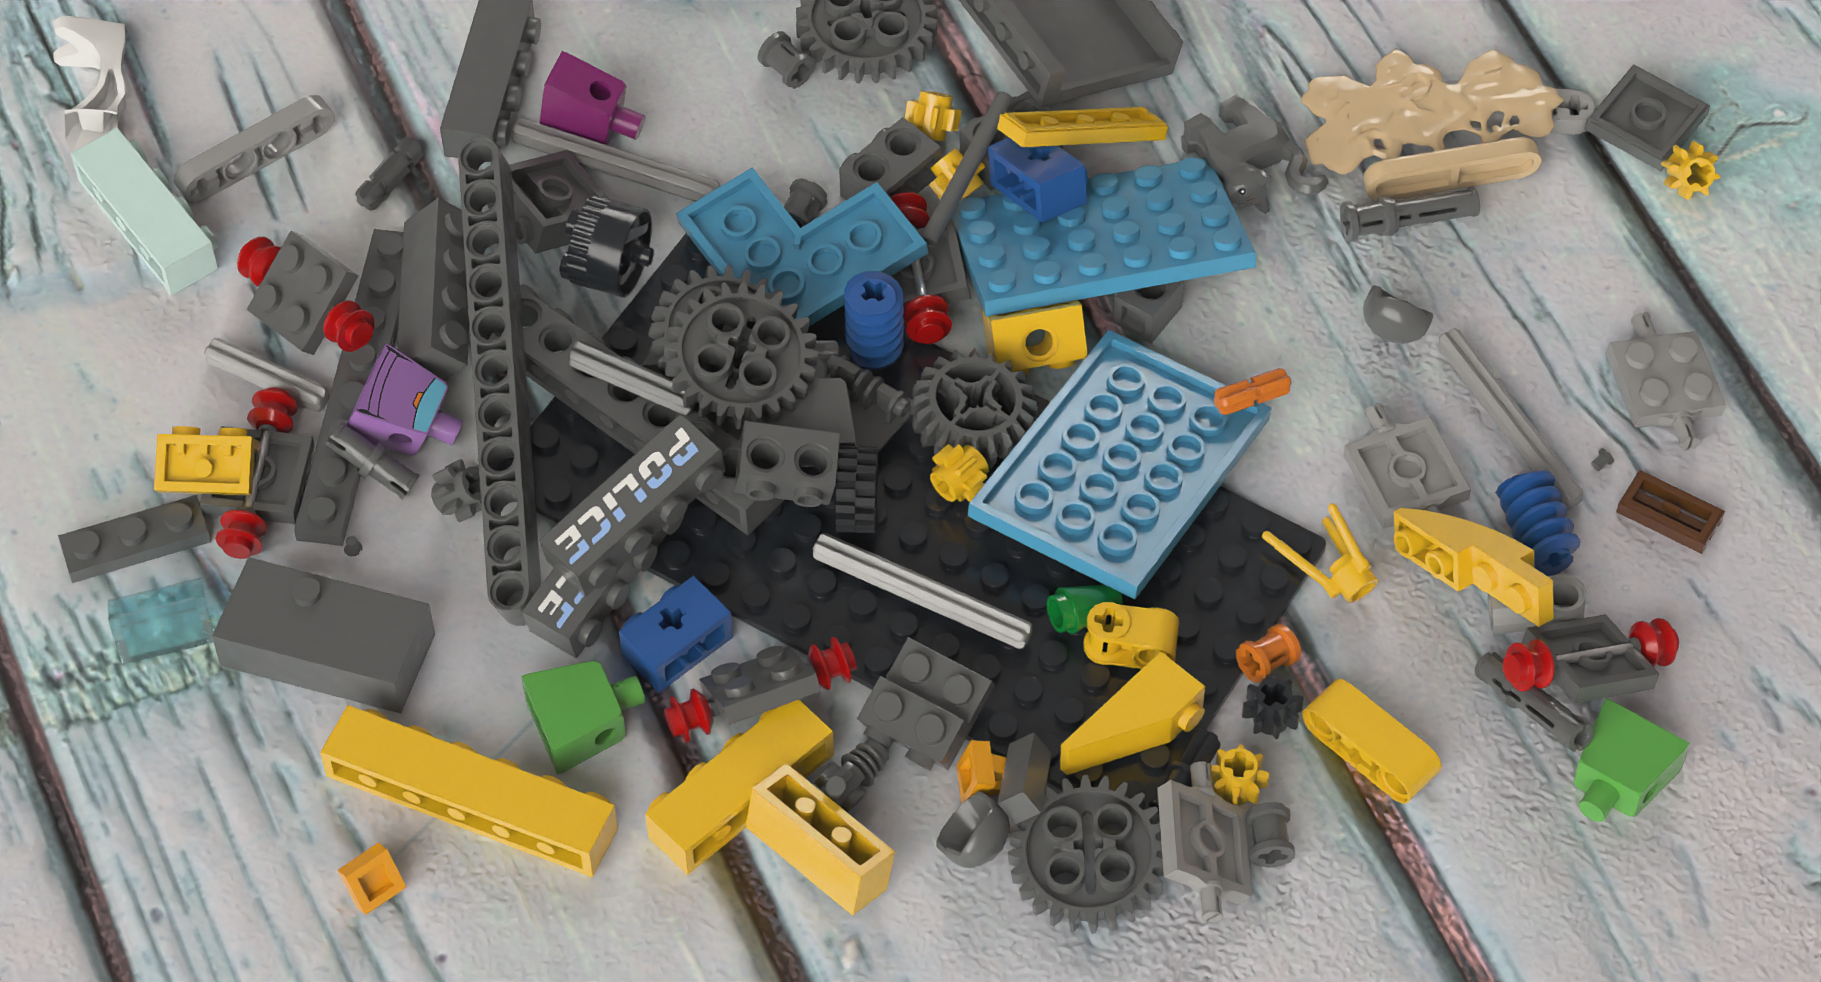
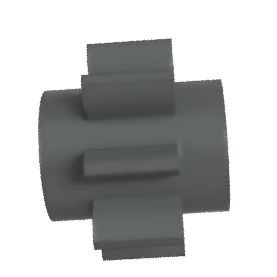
[431,459,482,522]

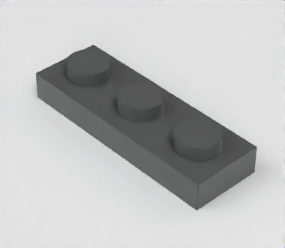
[58,495,211,583]

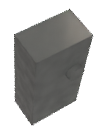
[212,557,435,714]

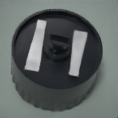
[559,195,654,298]

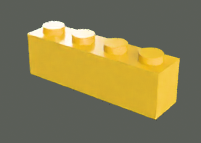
[645,699,834,875]

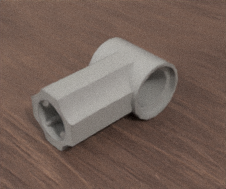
[1487,574,1586,635]

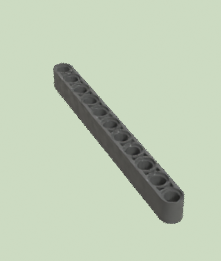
[458,137,541,626]

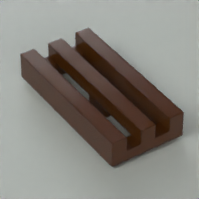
[1616,470,1725,554]

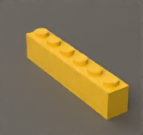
[320,705,618,877]

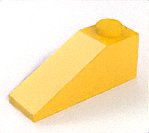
[1060,652,1205,775]

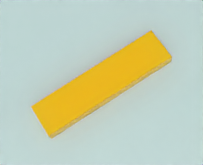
[997,107,1169,147]

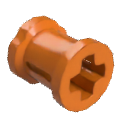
[1236,624,1301,683]

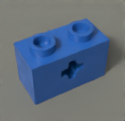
[988,138,1088,223]
[619,576,733,693]

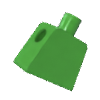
[521,660,645,775]
[1573,698,1690,822]

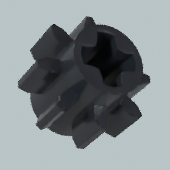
[1242,675,1304,739]

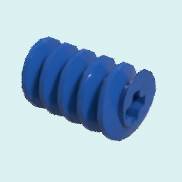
[844,271,904,369]
[1495,470,1581,576]

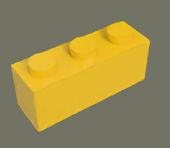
[745,764,895,915]

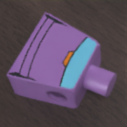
[346,344,463,456]

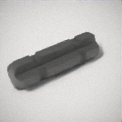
[355,137,424,211]

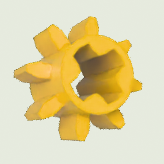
[904,90,962,141]
[1661,141,1721,200]
[929,148,985,201]
[930,444,989,502]
[1211,744,1269,806]

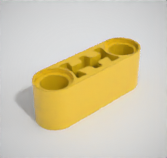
[1301,679,1442,804]

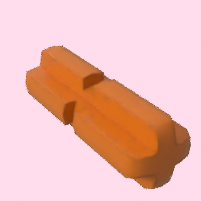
[1213,368,1292,415]

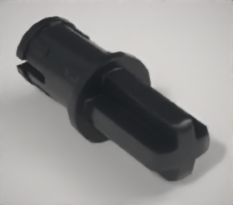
[1149,728,1221,817]

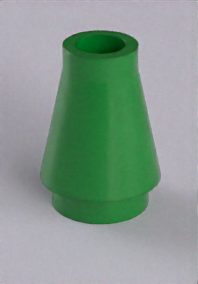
[1047,584,1122,634]

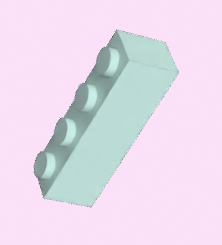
[71,128,218,296]

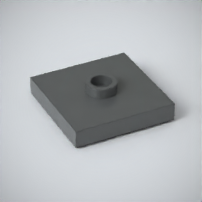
[1585,64,1710,171]

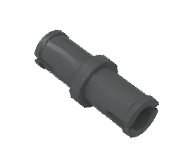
[325,421,420,500]

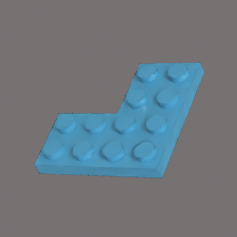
[676,167,928,326]

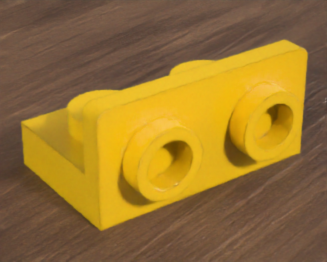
[154,426,260,495]

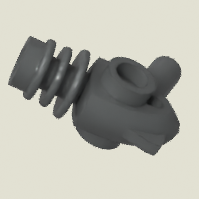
[814,739,889,813]

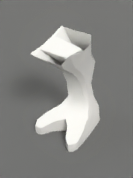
[53,16,126,153]

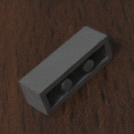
[998,732,1052,825]

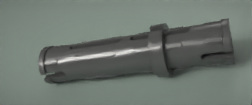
[1474,652,1594,752]

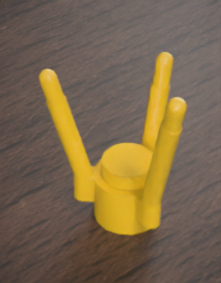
[1262,503,1379,604]

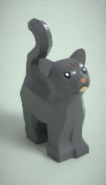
[1181,95,1329,214]

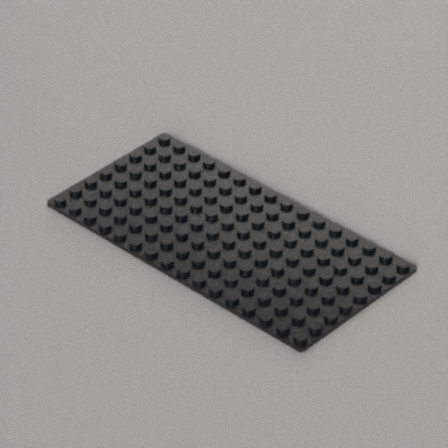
[498,233,1326,810]

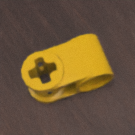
[1083,602,1179,669]

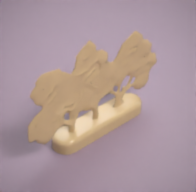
[1301,48,1564,201]

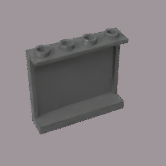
[959,0,1183,107]

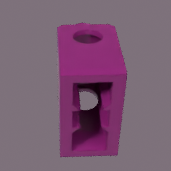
[539,51,646,145]

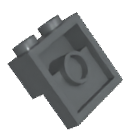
[487,150,609,254]
[857,637,995,771]

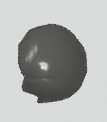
[1363,285,1433,344]
[936,791,1010,868]

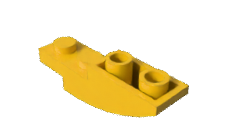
[1393,508,1554,627]

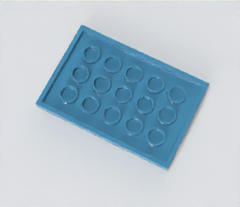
[950,157,1256,317]
[968,330,1272,599]

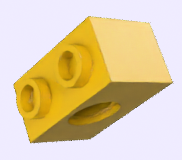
[982,300,1088,375]

